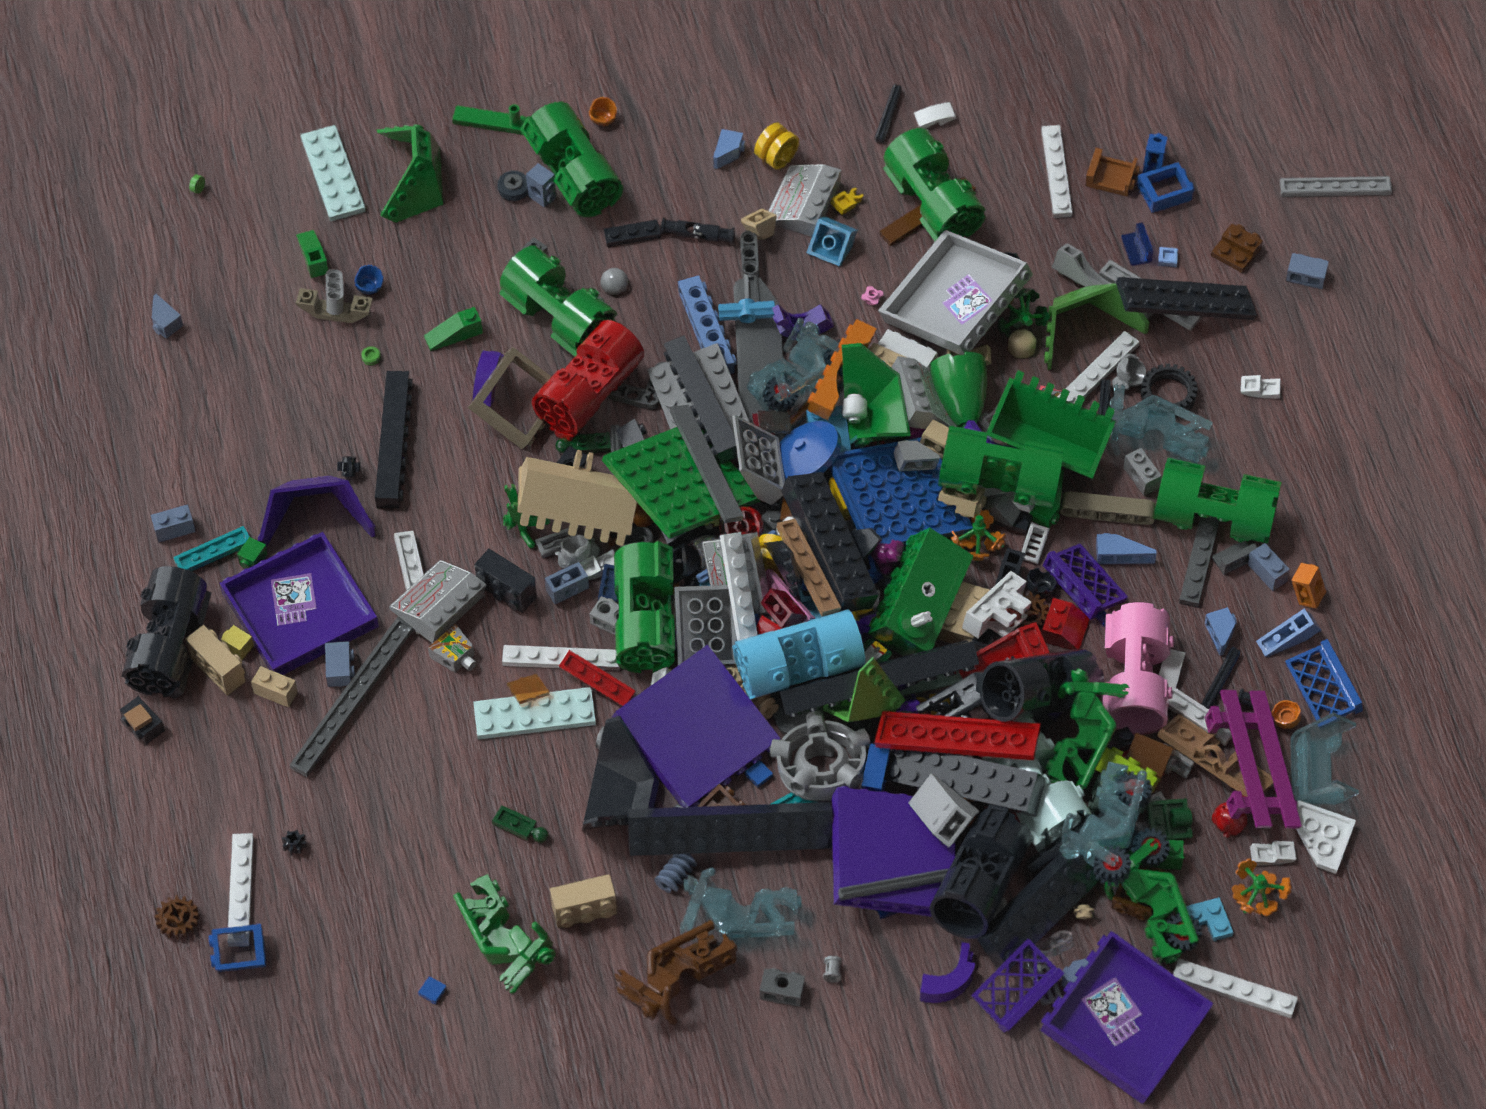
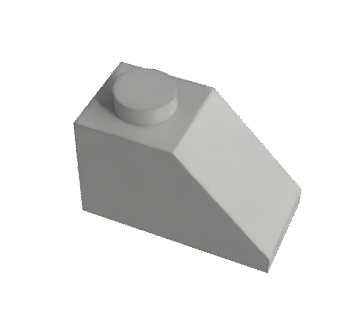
[894,440,940,471]

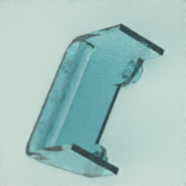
[1291,713,1359,805]

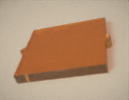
[507,674,550,705]

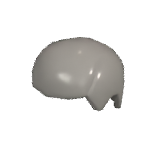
[600,268,629,295]

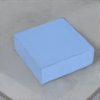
[1158,247,1178,267]

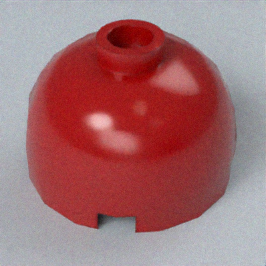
[725,507,764,538]

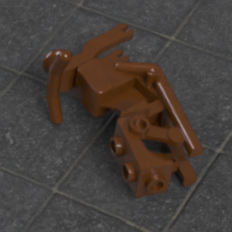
[614,920,738,1025]

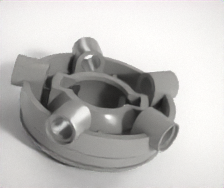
[770,711,870,802]

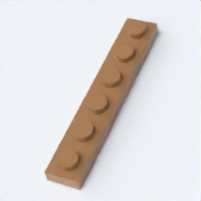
[776,518,841,617]

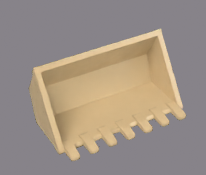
[518,450,637,546]

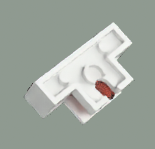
[962,571,1031,638]

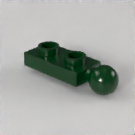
[555,432,611,454]
[492,805,549,843]

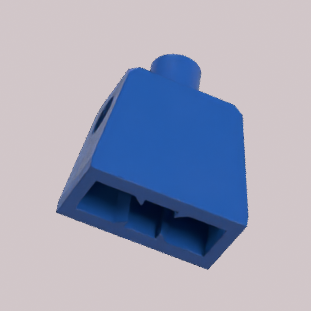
[1142,133,1168,174]

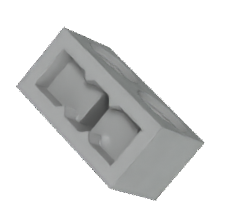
[590,596,619,635]

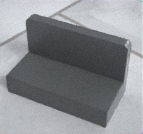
[1212,542,1257,575]

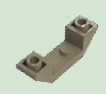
[296,288,373,323]

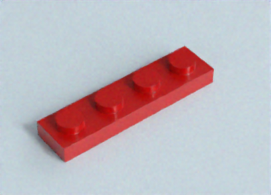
[559,650,636,706]

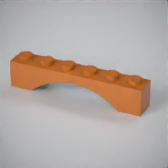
[807,319,877,420]

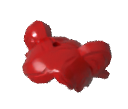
[1212,795,1247,838]

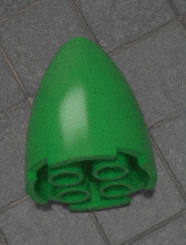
[930,352,987,428]

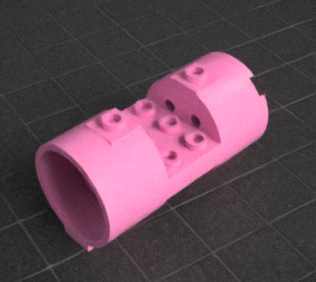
[1103,602,1174,735]

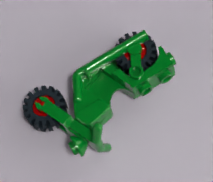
[1104,828,1202,964]

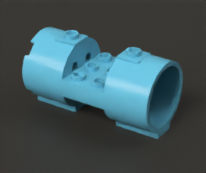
[732,609,865,699]

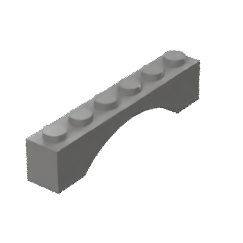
[1052,243,1153,319]

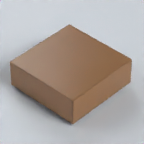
[124,704,152,731]

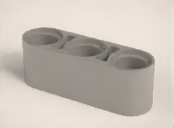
[326,270,344,315]

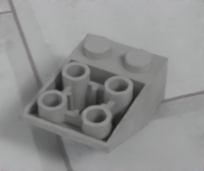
[909,773,979,847]

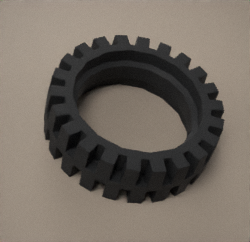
[1141,363,1198,419]

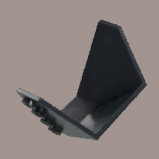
[764,528,883,603]
[581,716,659,831]

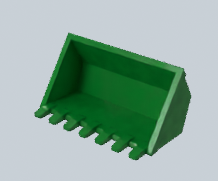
[986,370,1116,478]

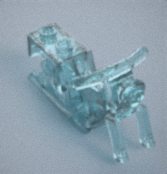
[1110,383,1213,464]
[680,868,802,940]

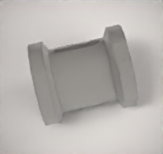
[823,956,842,983]

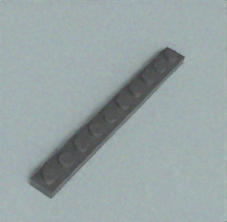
[290,616,414,777]

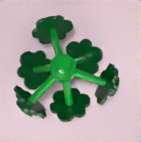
[998,287,1050,337]

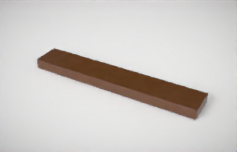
[879,177,976,247]

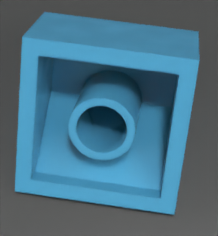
[807,217,858,266]

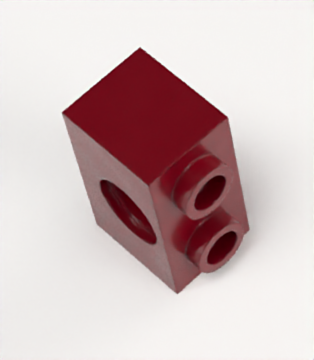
[760,588,807,628]

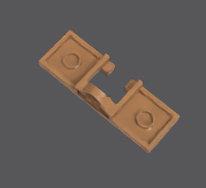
[1157,714,1274,797]

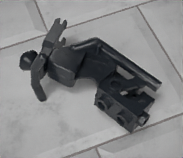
[915,656,1015,718]

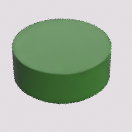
[189,174,205,194]
[361,346,381,366]

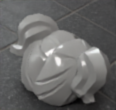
[1112,354,1146,391]
[555,535,600,569]

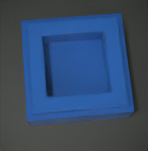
[745,760,773,788]
[418,976,447,1005]

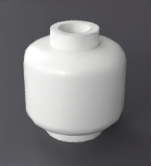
[842,394,867,423]

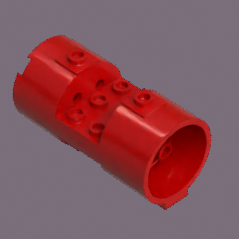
[532,320,645,441]

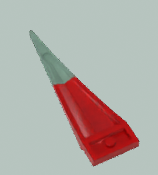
[900,622,1049,696]

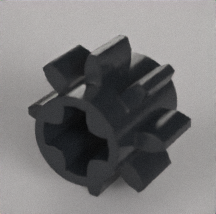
[337,456,361,477]
[848,719,872,733]
[281,829,307,856]

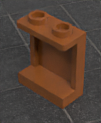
[1085,147,1140,197]

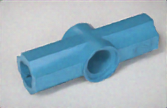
[718,298,775,323]

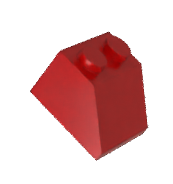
[1042,598,1090,650]

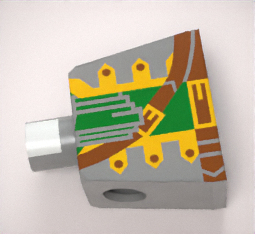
[428,624,477,672]

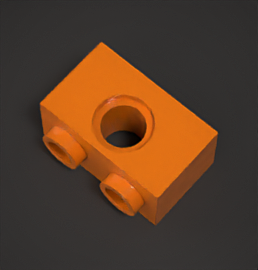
[1291,563,1326,609]

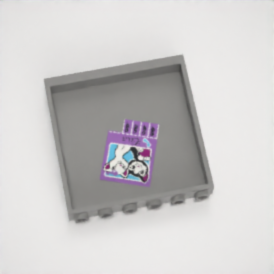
[878,230,1033,355]

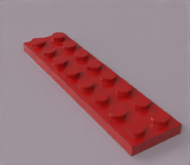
[875,711,1041,761]

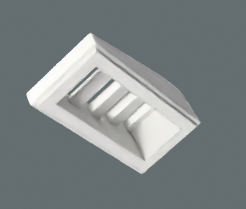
[1021,523,1050,564]

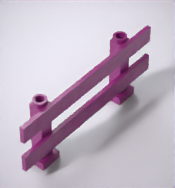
[1204,690,1302,828]

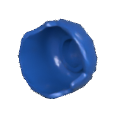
[354,265,384,295]

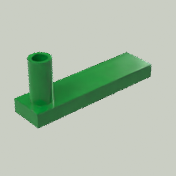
[452,104,526,135]

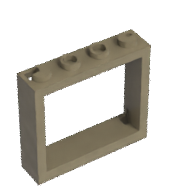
[468,347,552,449]

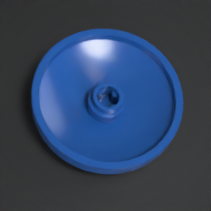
[779,421,841,481]

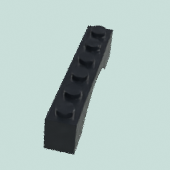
[972,548,1026,652]

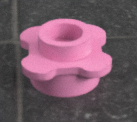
[861,286,883,305]

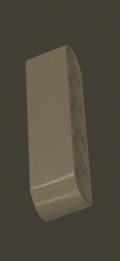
[1060,492,1156,525]

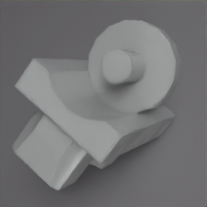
[1164,743,1194,779]

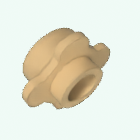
[1073,905,1095,919]

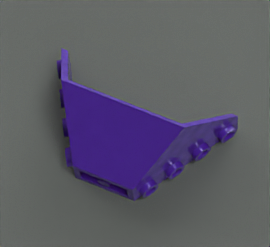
[258,476,376,548]

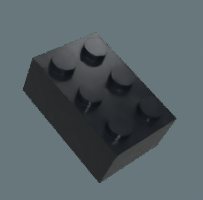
[474,548,537,613]

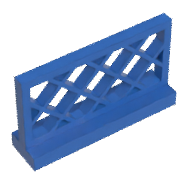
[1285,639,1363,727]

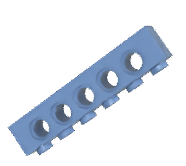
[678,276,737,374]

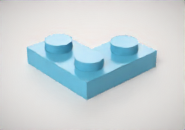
[1186,897,1233,941]

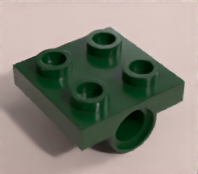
[1146,798,1193,840]

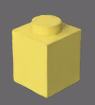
[221,625,254,660]

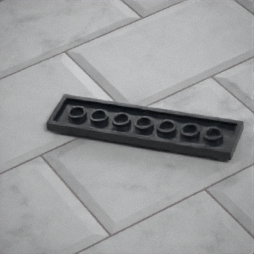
[1115,277,1257,320]

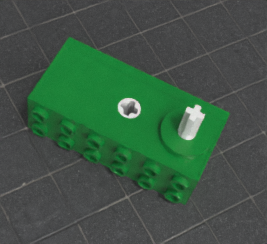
[868,528,974,656]

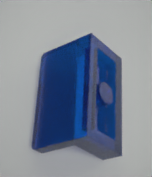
[1121,222,1153,266]

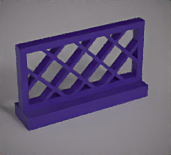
[1042,544,1128,620]
[971,938,1065,1033]

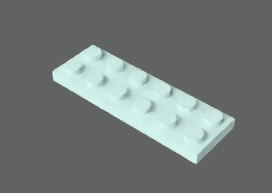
[300,125,365,221]
[473,687,596,739]

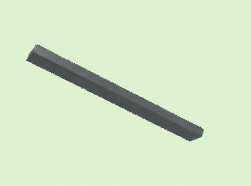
[670,405,743,523]

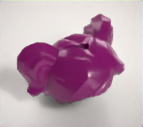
[871,539,904,575]

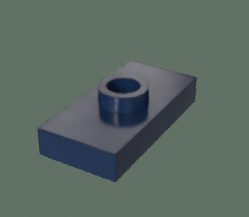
[598,564,618,603]

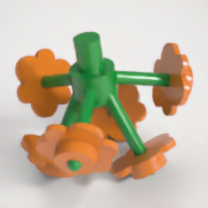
[951,510,1006,561]
[1232,858,1292,916]

